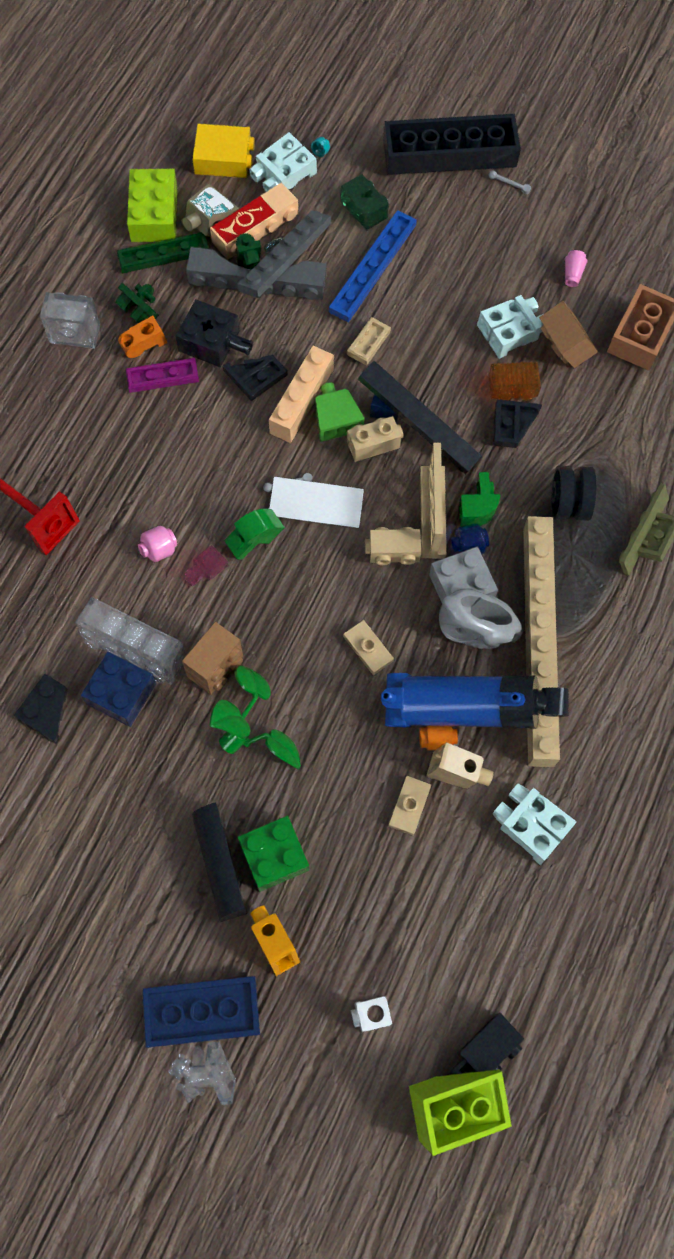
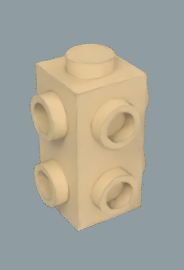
[347,416,403,462]
[365,527,421,565]

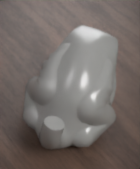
[439,588,523,649]

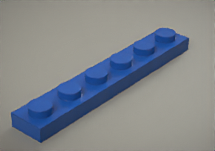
[329,210,417,323]

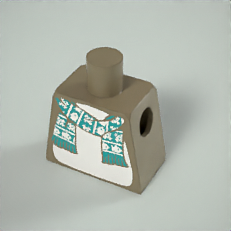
[183,184,239,236]

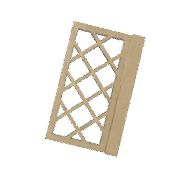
[420,443,447,559]

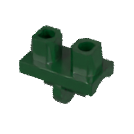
[236,233,261,270]
[115,283,159,323]

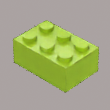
[127,169,177,242]

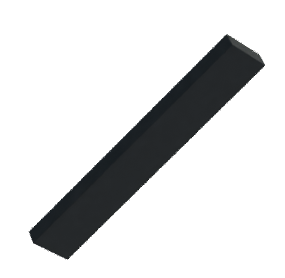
[358,361,482,475]

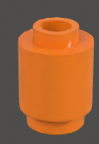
[419,726,458,751]

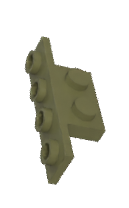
[619,483,674,576]

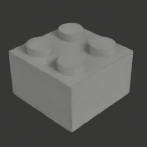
[429,547,498,602]

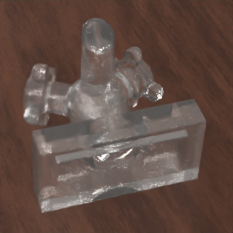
[169,1041,236,1105]

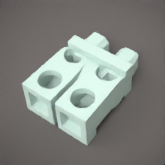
[250,132,317,192]
[477,295,543,359]
[493,783,576,866]

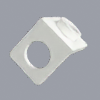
[351,997,392,1032]

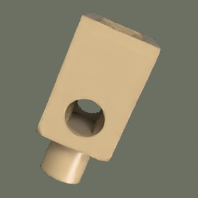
[426,743,493,789]

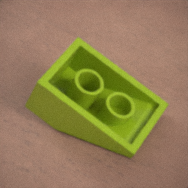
[409,1070,512,1156]

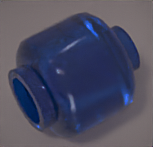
[451,524,489,555]

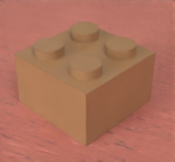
[539,301,598,368]
[182,622,243,695]

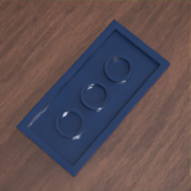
[143,976,260,1048]

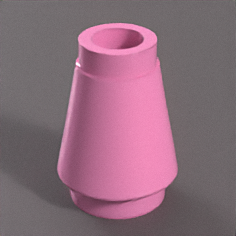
[565,250,587,287]

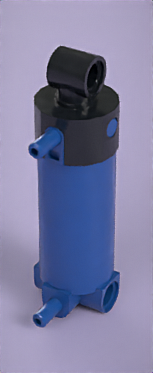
[381,673,569,729]

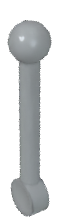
[488,170,531,194]
[263,473,312,492]

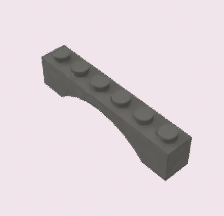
[186,247,327,300]

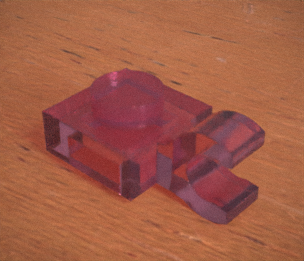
[184,545,229,586]

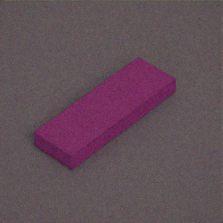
[125,358,199,393]

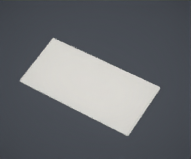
[270,477,364,528]

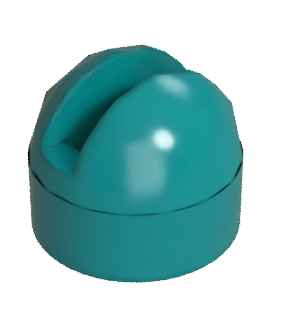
[311,137,330,157]

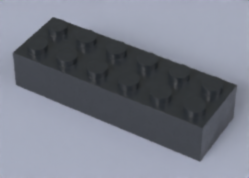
[383,114,521,175]

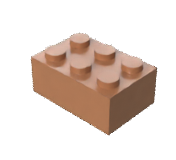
[607,284,674,371]

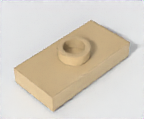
[347,317,391,366]
[343,620,394,675]
[388,776,431,836]

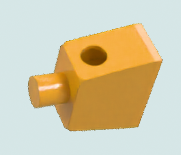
[250,906,301,976]

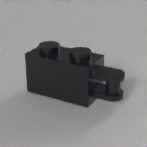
[447,1013,524,1076]

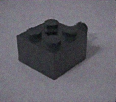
[176,299,253,367]

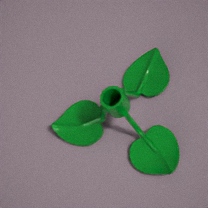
[209,665,301,769]

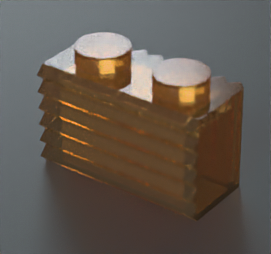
[488,362,541,400]

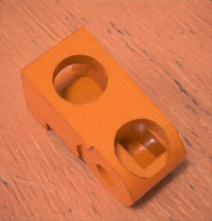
[118,316,167,358]

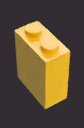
[193,124,254,178]

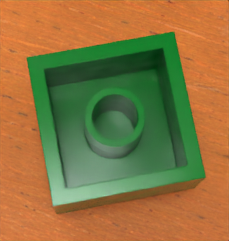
[238,816,309,892]

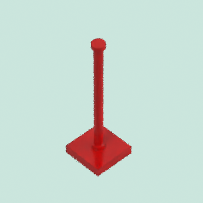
[0,478,80,555]

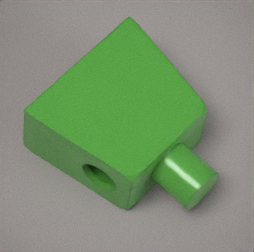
[315,382,364,442]

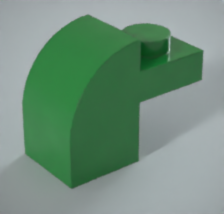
[458,472,500,527]
[224,509,285,559]

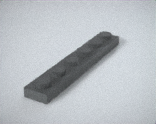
[238,210,331,298]

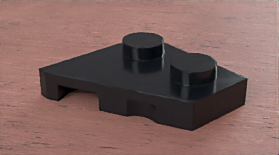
[223,355,288,401]
[493,399,542,448]
[14,674,68,744]

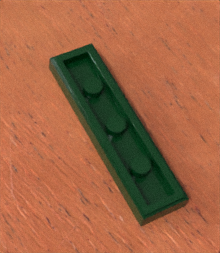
[116,232,209,274]

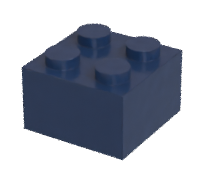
[81,651,157,727]

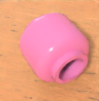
[138,526,177,562]

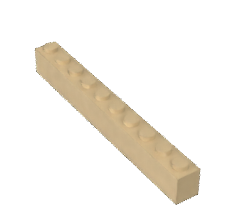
[523,516,560,767]

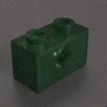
[340,174,389,231]

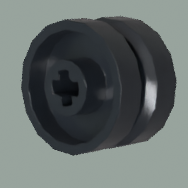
[551,465,596,521]

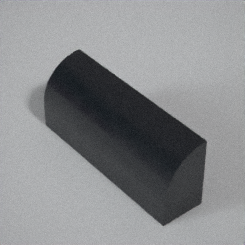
[192,802,247,922]

